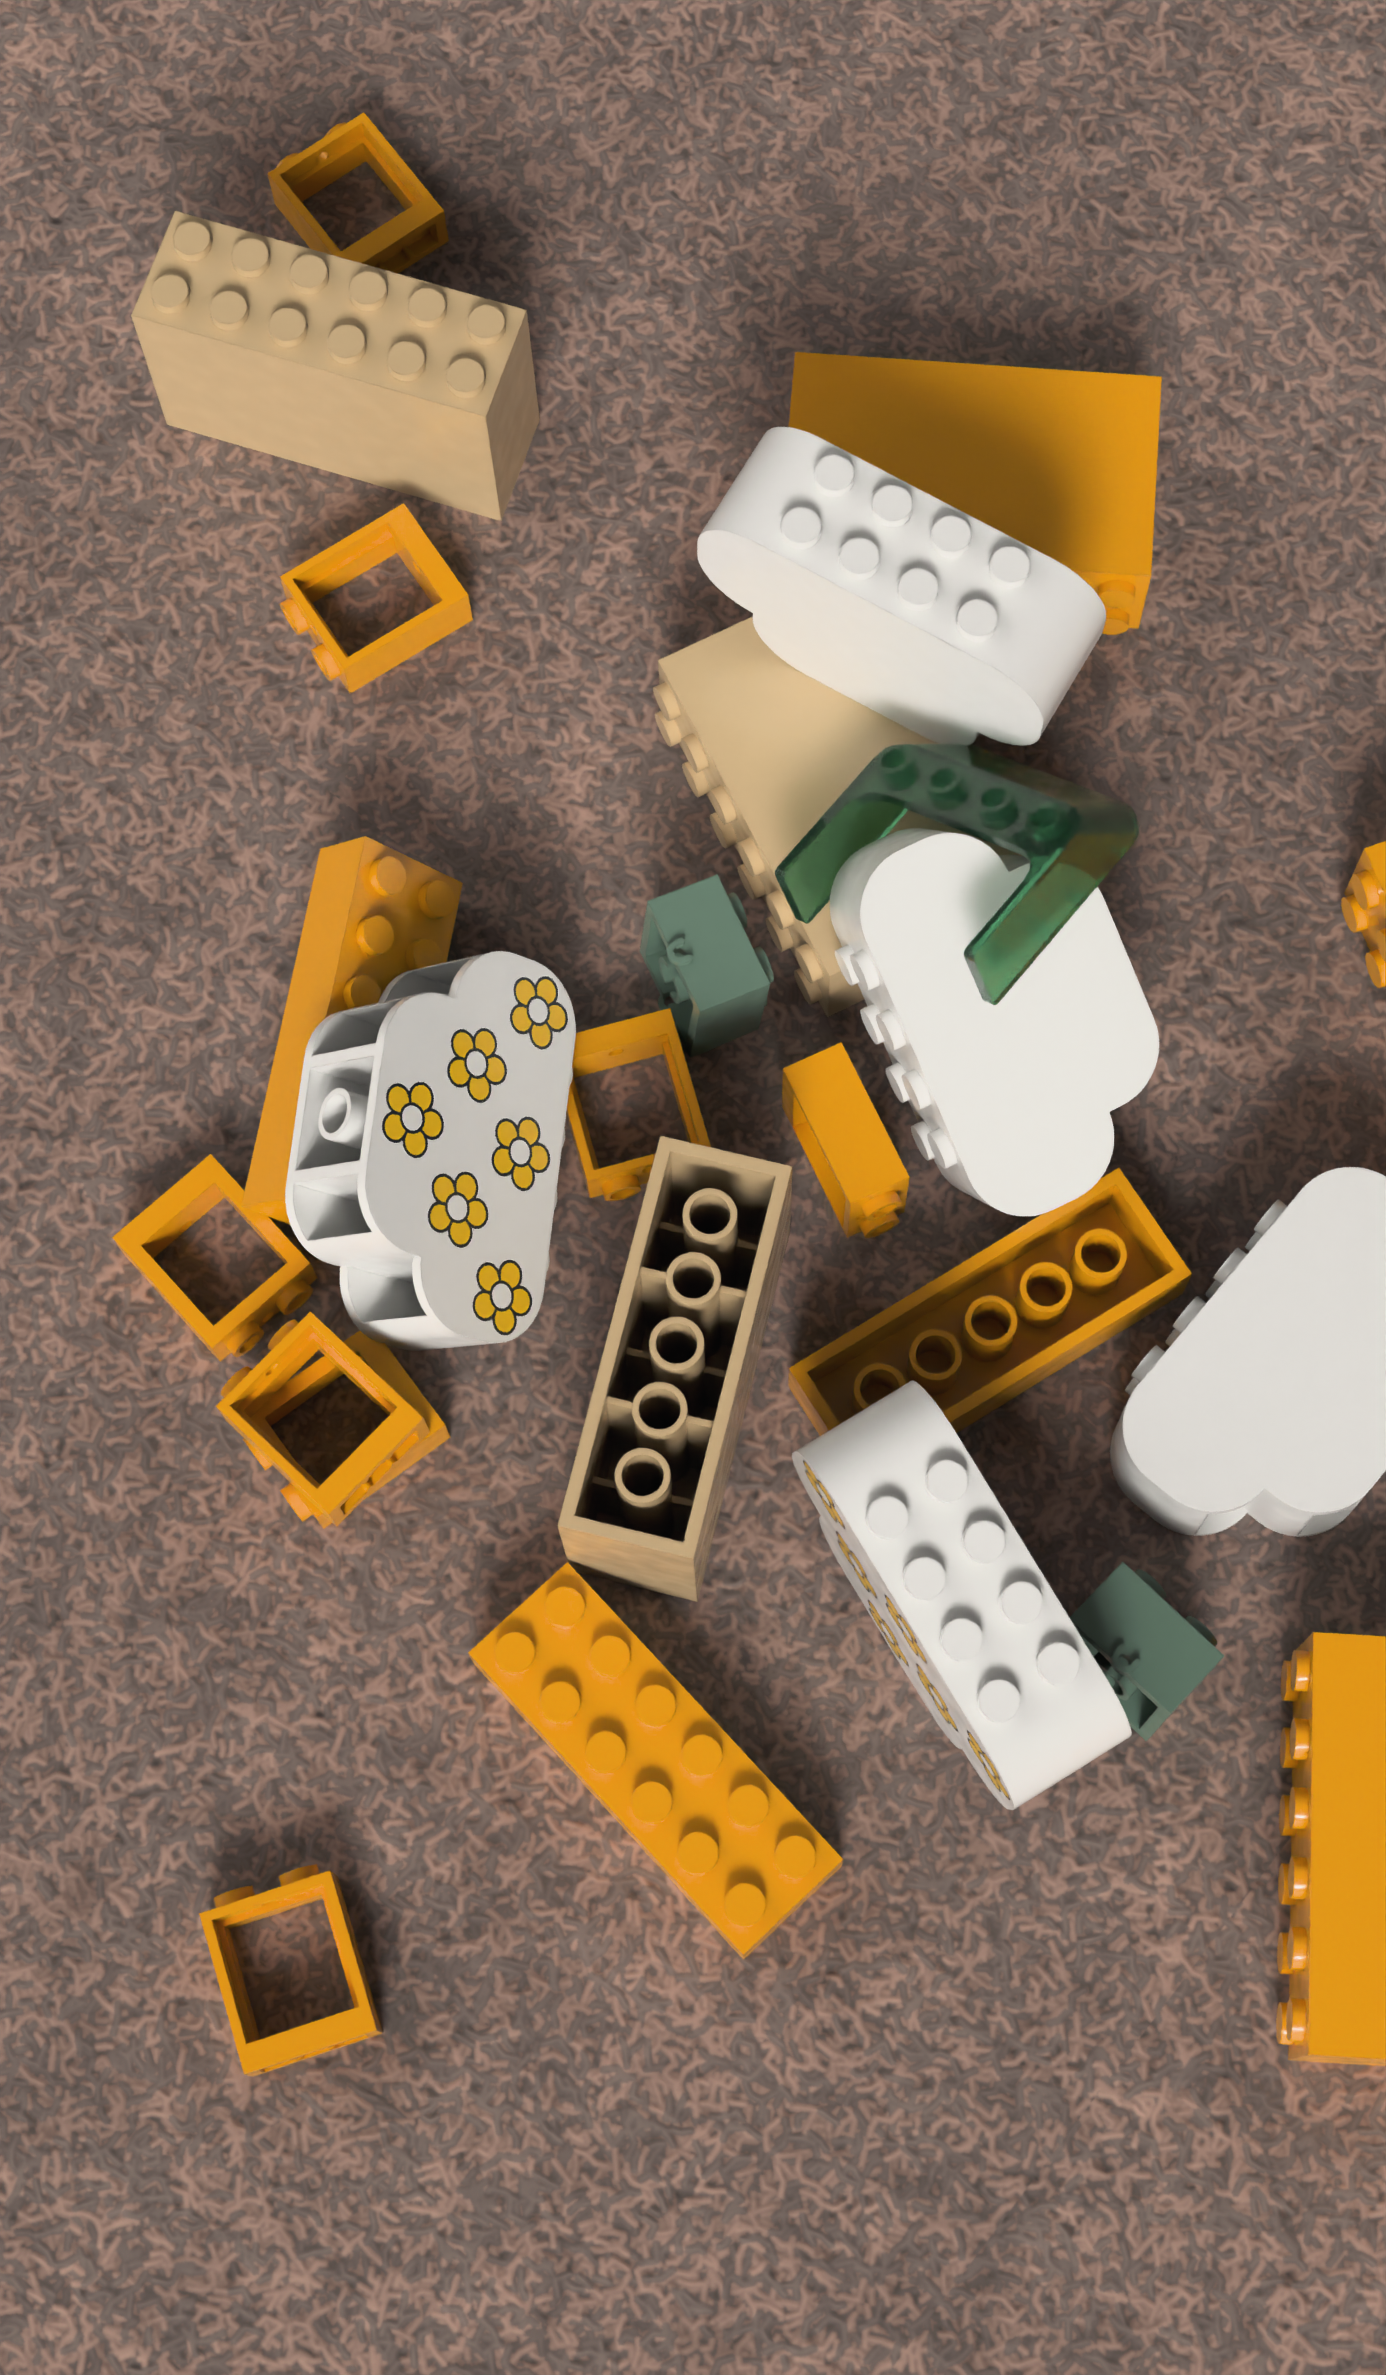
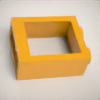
[267,112,449,273]
[279,503,473,693]
[566,1008,711,1201]
[782,1042,910,1238]
[112,1154,317,1362]
[216,1311,430,1527]
[243,1330,451,1529]
[199,1864,383,2077]

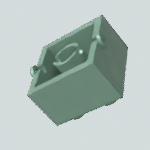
[640,874,774,1058]
[1069,1562,1224,1742]

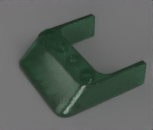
[775,744,1140,1005]

